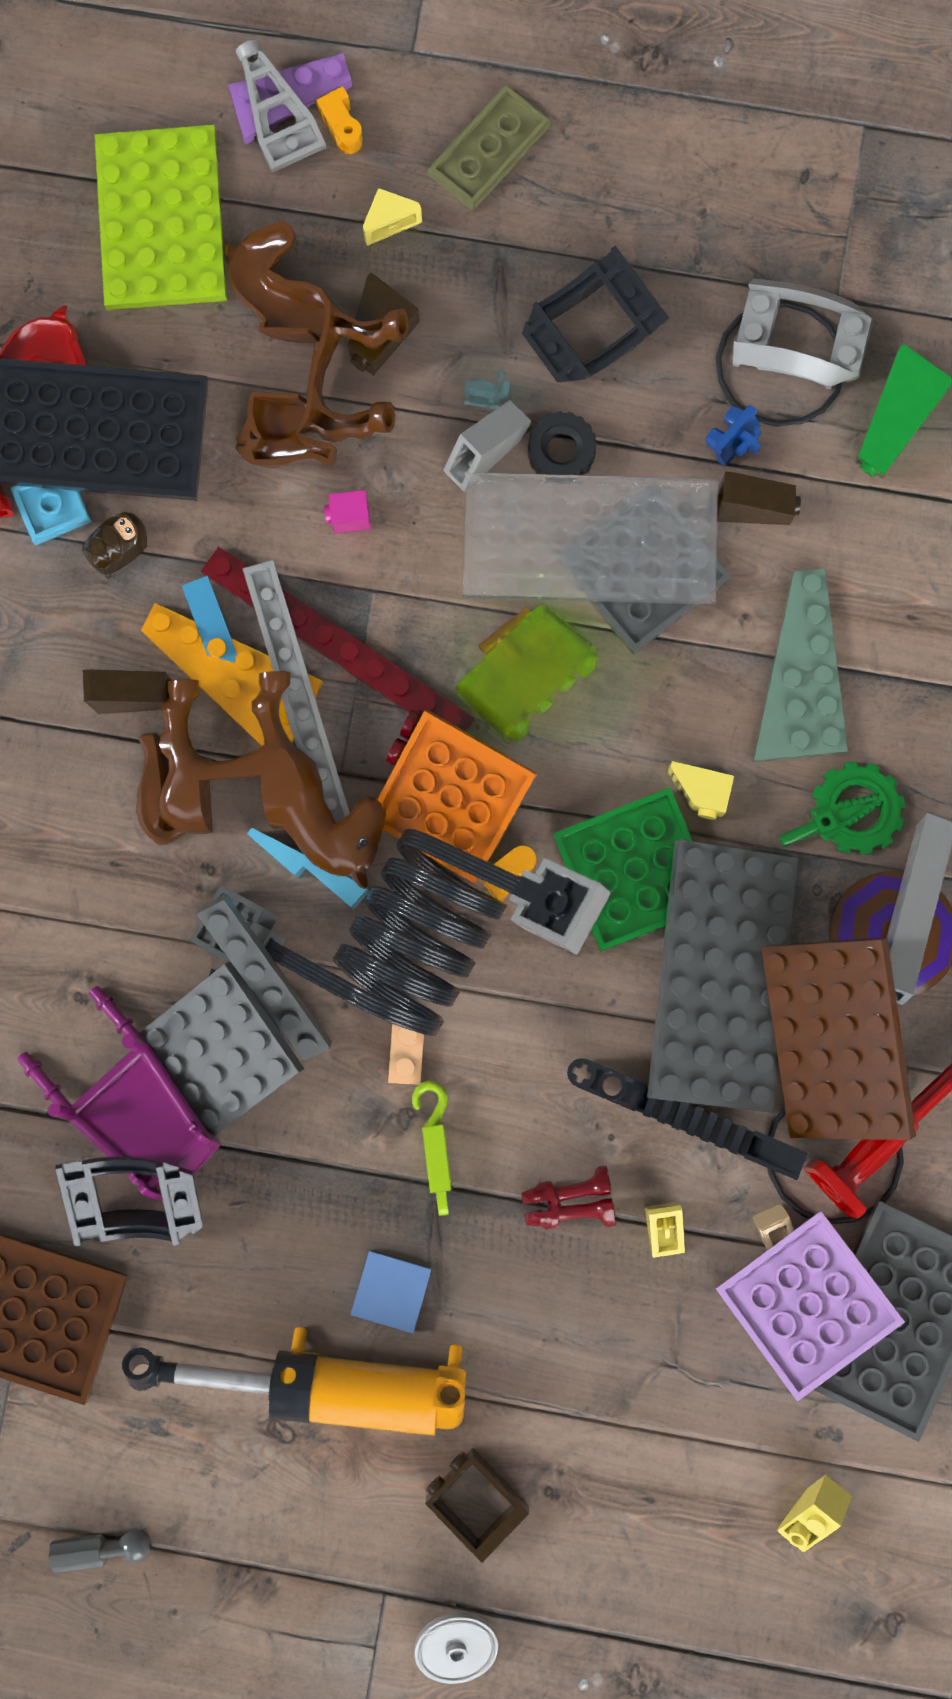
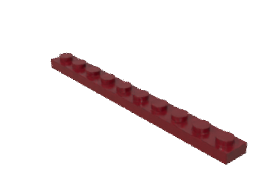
[201,546,474,731]

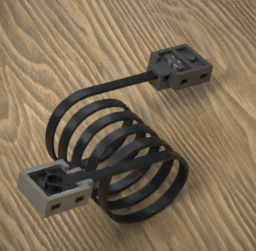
[189,829,611,1036]

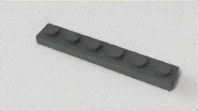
[196,894,332,1061]

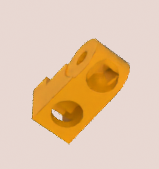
[316,86,363,154]
[479,845,537,901]

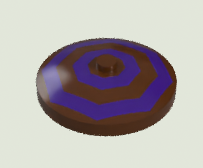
[829,871,952,996]

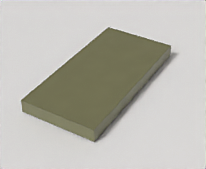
[427,84,551,212]

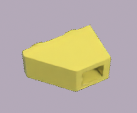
[777,1475,852,1552]

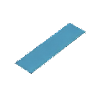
[182,576,237,663]

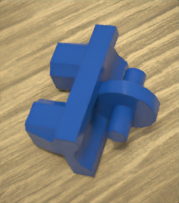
[706,405,762,467]

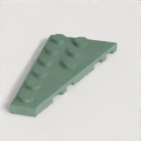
[752,568,848,763]

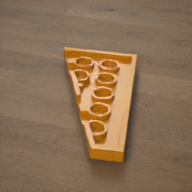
[141,603,323,746]

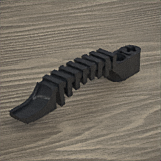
[567,1058,808,1180]

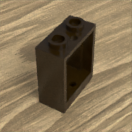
[425,1448,529,1563]

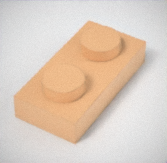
[388,1024,424,1085]

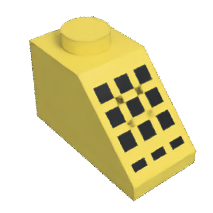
[668,761,734,820]

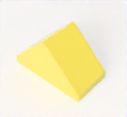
[363,188,422,246]
[644,1202,685,1258]

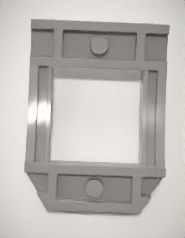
[733,278,873,389]

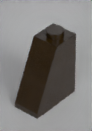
[348,272,420,376]
[716,471,801,525]
[83,669,171,714]

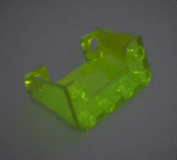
[455,603,599,745]

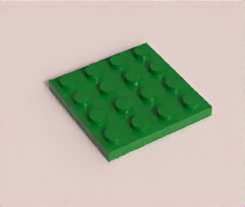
[553,787,693,952]

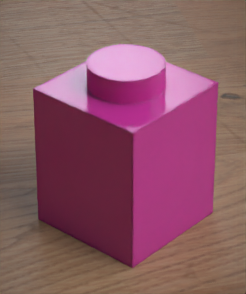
[324,490,371,534]

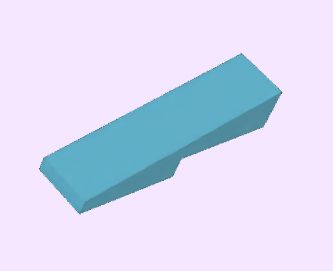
[247,828,370,910]

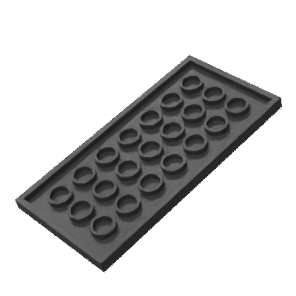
[647,839,798,1113]

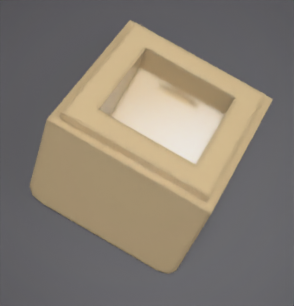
[753,1204,794,1251]

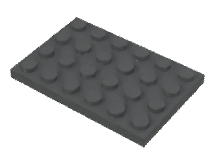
[814,1200,952,1442]

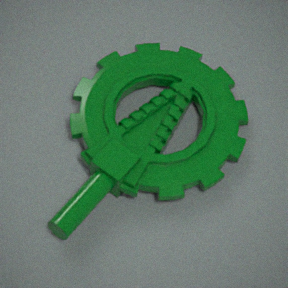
[779,761,905,855]

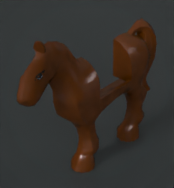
[223,221,409,468]
[136,671,386,889]

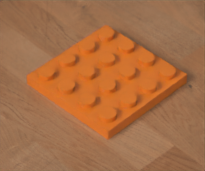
[377,710,538,884]

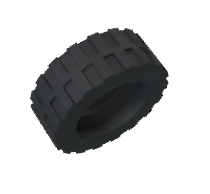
[528,411,597,485]

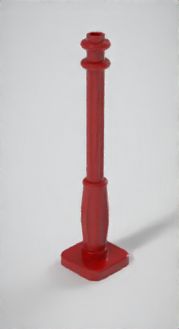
[803,1063,952,1219]

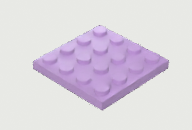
[716,1211,905,1402]

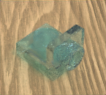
[464,369,510,409]

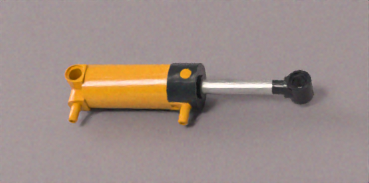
[122,1327,467,1436]

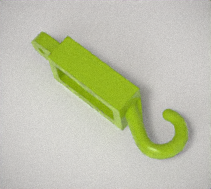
[412,1081,452,1216]

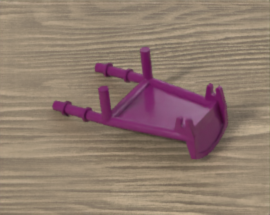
[17,986,221,1200]

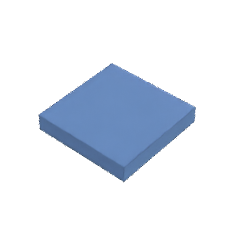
[351,1250,432,1334]

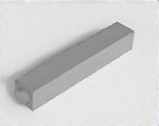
[887,813,952,1005]

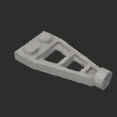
[236,40,326,173]

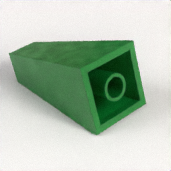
[857,344,952,478]

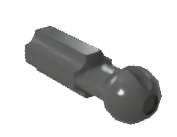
[49,1528,152,1573]

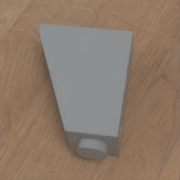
[443,400,531,492]

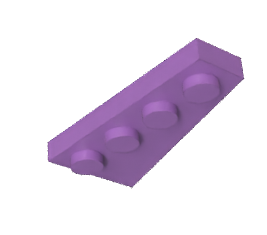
[228,53,352,145]

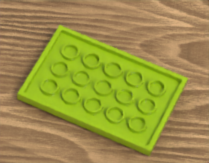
[95,125,227,310]

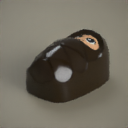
[82,512,147,575]

